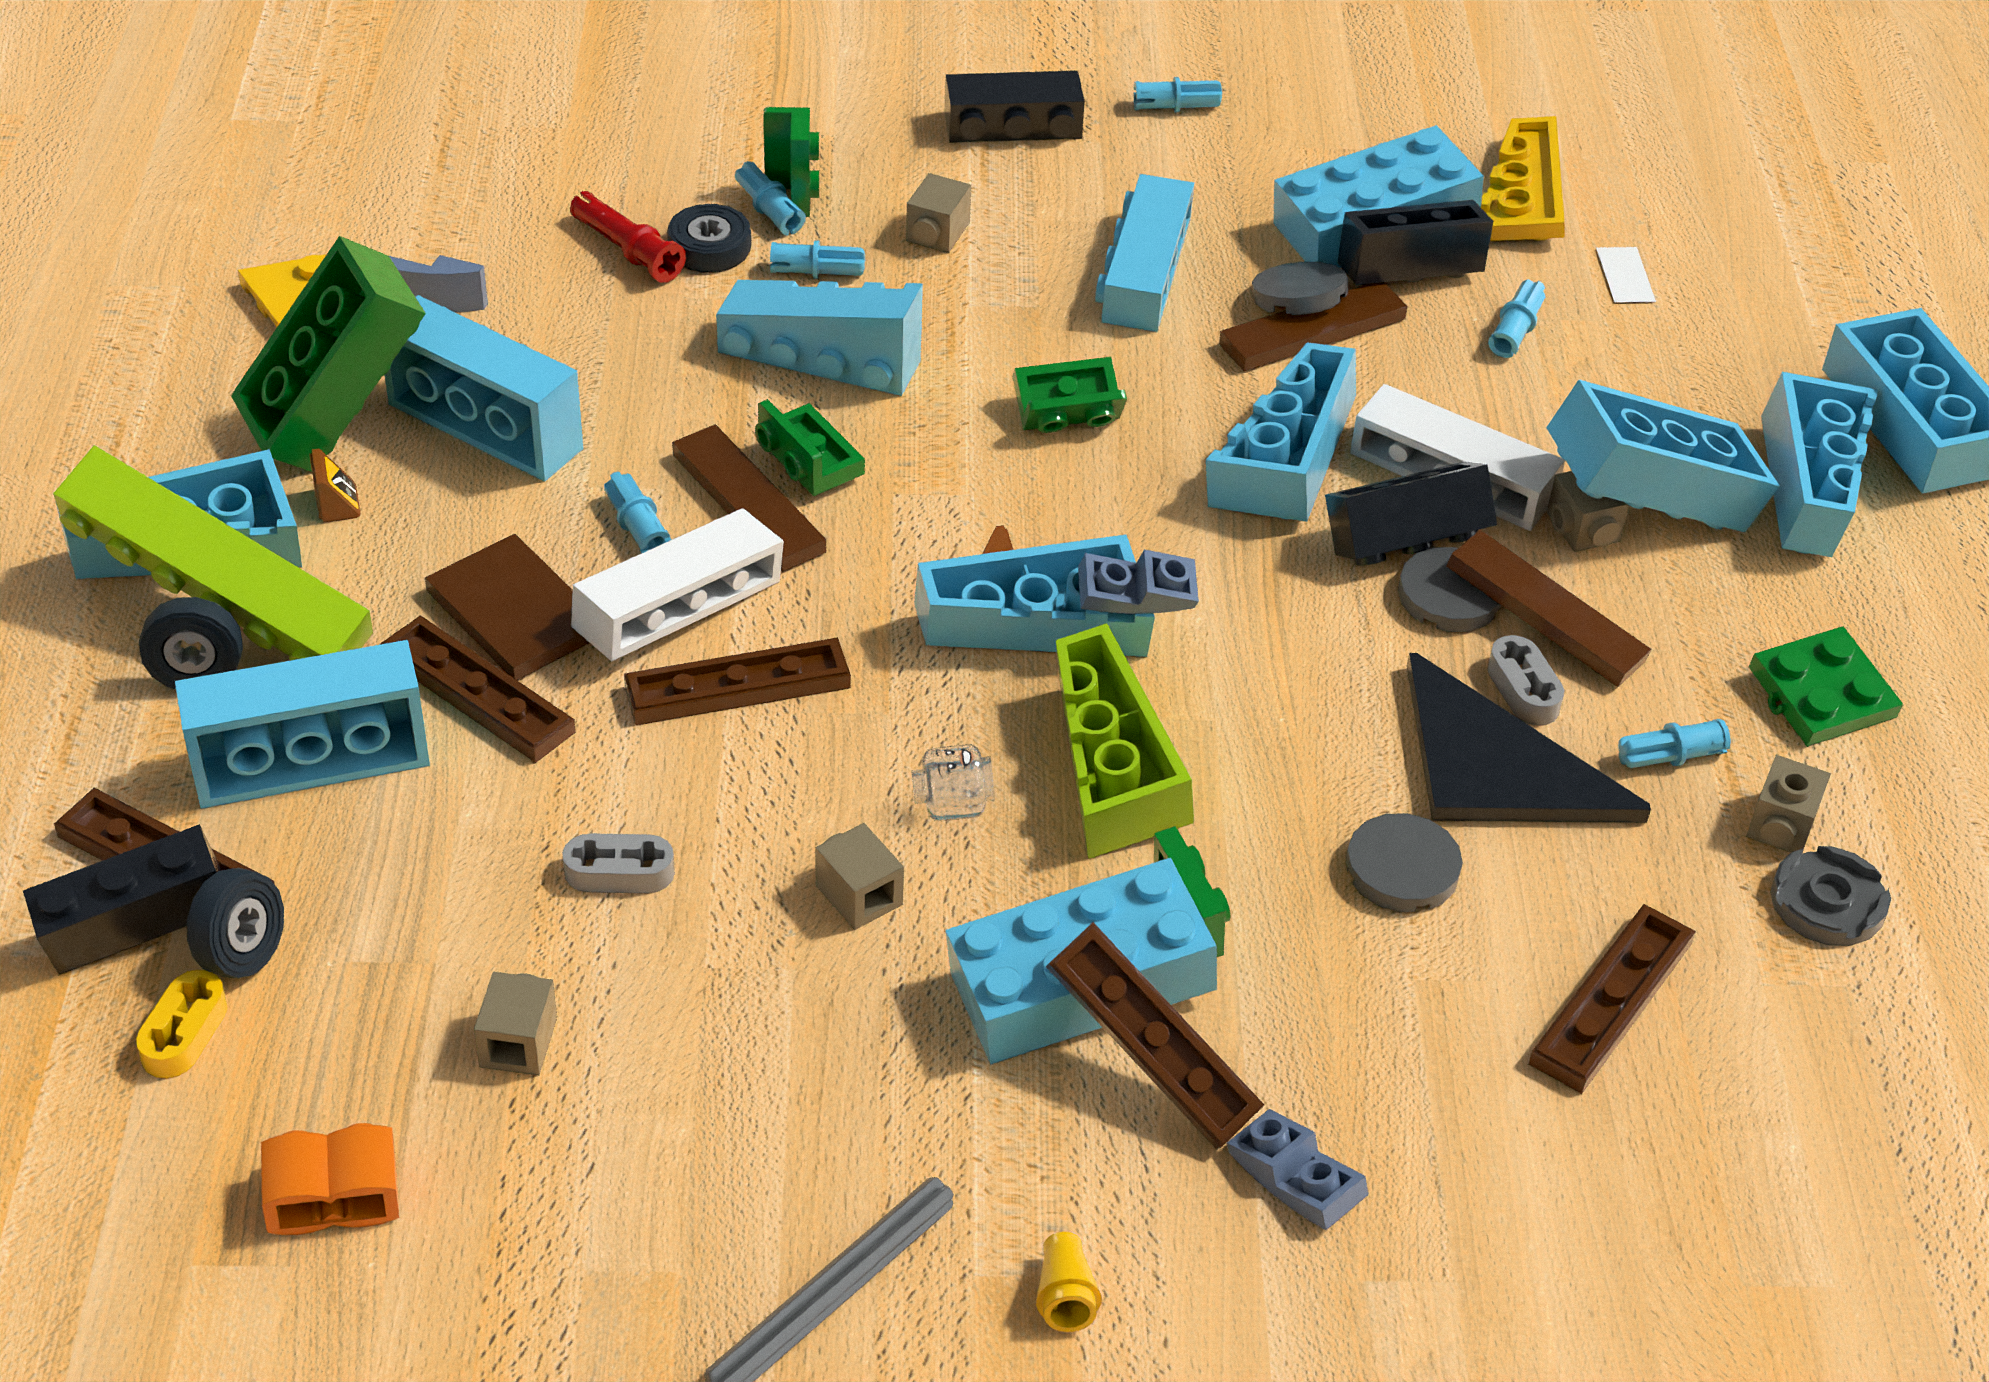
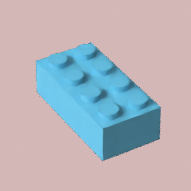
[1273,125,1484,268]
[384,295,584,482]
[1822,308,1989,494]
[1546,380,1780,532]
[175,640,430,809]
[945,857,1217,1065]

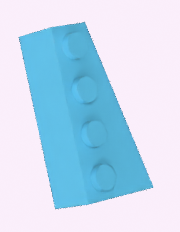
[716,280,923,396]
[1205,342,1356,522]
[1761,372,1878,558]
[56,449,302,579]
[914,534,1155,657]

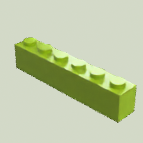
[53,445,373,661]

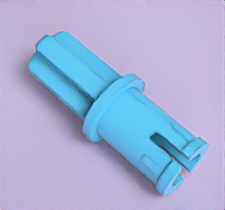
[1133,77,1222,113]
[735,161,806,235]
[770,240,865,279]
[1488,279,1546,358]
[604,471,672,553]
[1618,719,1731,768]

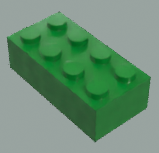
[231,236,426,472]

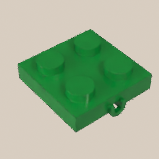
[1749,626,1904,747]

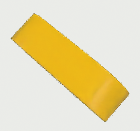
[136,969,227,1079]

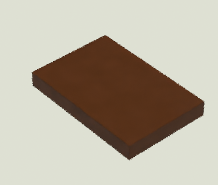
[425,533,590,680]

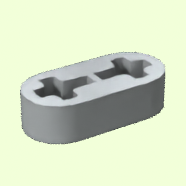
[1487,635,1565,726]
[562,833,675,893]

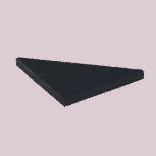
[1407,653,1651,823]

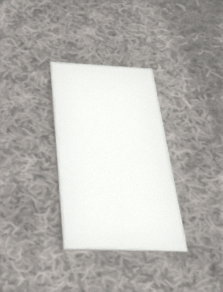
[1596,247,1656,303]

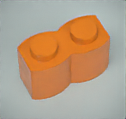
[261,1123,399,1235]

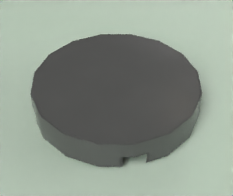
[1252,262,1348,315]
[1398,547,1501,632]
[1345,813,1463,912]
[1770,846,1891,946]

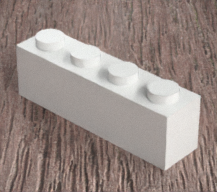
[1350,384,1565,531]
[571,508,784,661]

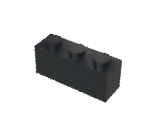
[944,70,1085,143]
[1337,200,1493,286]
[1325,462,1497,566]
[23,824,221,975]

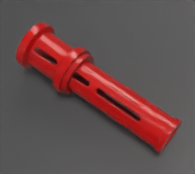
[570,191,686,283]

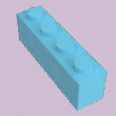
[1095,174,1194,332]

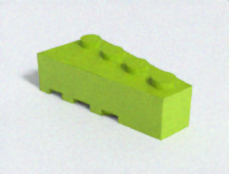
[1056,623,1194,859]

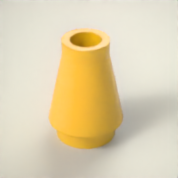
[1036,1232,1102,1332]

